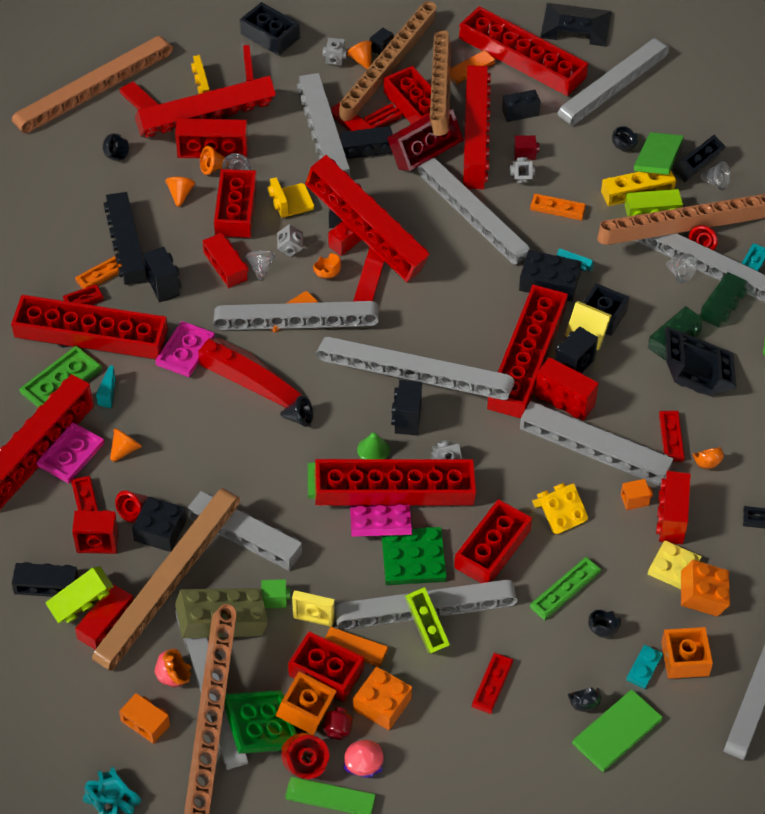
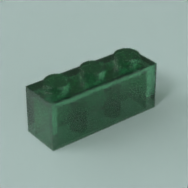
[699,272,747,328]
[648,306,703,360]

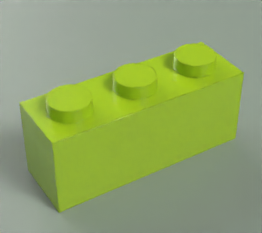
[625,189,683,217]
[45,566,114,624]
[404,587,450,653]

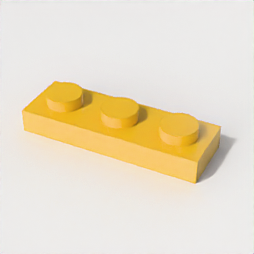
[191,55,210,94]

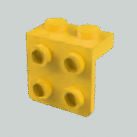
[268,177,314,218]
[532,482,588,534]

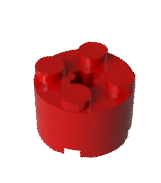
[281,733,330,779]

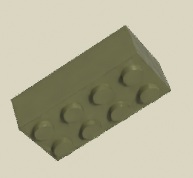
[175,588,268,638]

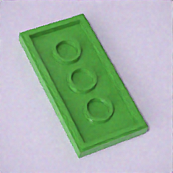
[634,132,684,175]
[19,346,102,407]
[572,689,662,772]

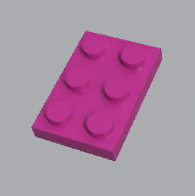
[155,321,215,377]
[37,422,105,484]
[350,505,412,537]

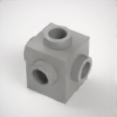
[323,38,347,65]
[510,158,535,183]
[277,224,303,257]
[431,440,462,459]

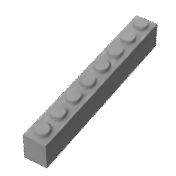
[296,73,350,176]
[520,401,673,486]

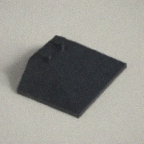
[540,3,612,47]
[665,326,736,396]

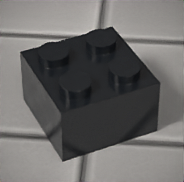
[143,247,181,302]
[583,283,629,336]
[555,326,598,374]
[391,380,422,436]
[132,496,186,552]

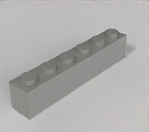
[188,491,302,571]

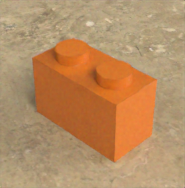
[119,693,170,744]

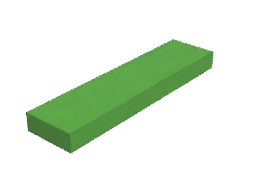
[530,557,601,620]
[285,777,376,814]

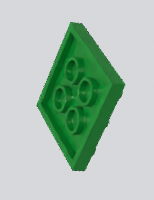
[381,527,446,585]
[224,691,296,754]

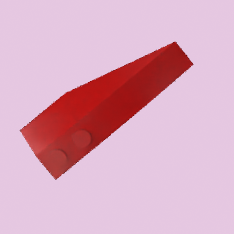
[198,338,302,408]

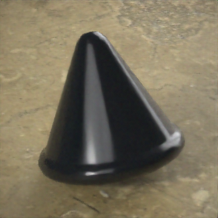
[280,395,313,427]

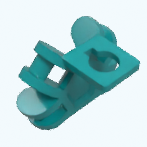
[83,767,141,814]

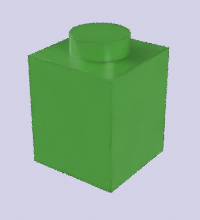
[261,579,291,608]

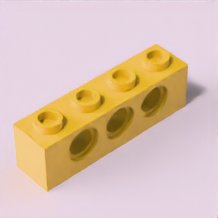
[601,170,676,206]

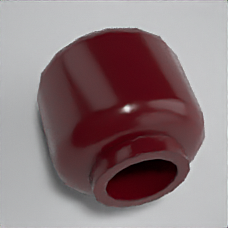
[323,707,353,740]

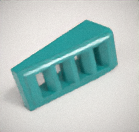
[96,365,115,408]

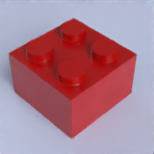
[72,510,119,554]

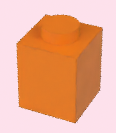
[620,479,653,510]

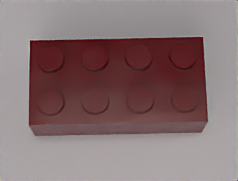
[387,109,464,171]

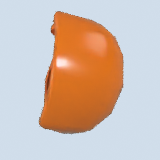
[313,253,341,279]
[692,446,724,469]

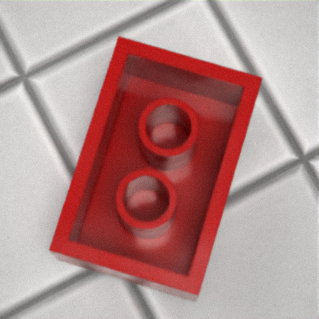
[535,357,599,421]
[656,471,691,545]
[288,631,364,702]

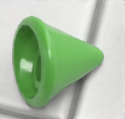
[357,432,390,459]

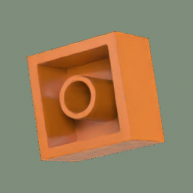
[681,560,730,616]
[661,627,713,679]
[353,666,412,730]
[276,672,336,735]

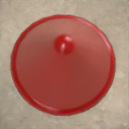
[688,225,718,251]
[115,490,147,522]

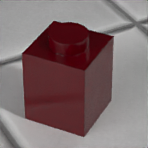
[514,135,540,160]

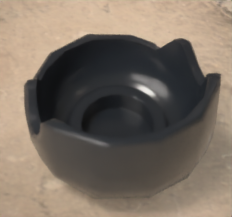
[612,126,639,151]
[102,133,129,161]
[588,610,621,637]
[568,688,602,712]

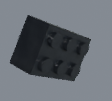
[240,2,300,56]
[519,250,582,302]

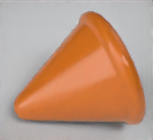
[346,41,372,69]
[200,146,230,175]
[165,177,195,207]
[110,428,142,462]

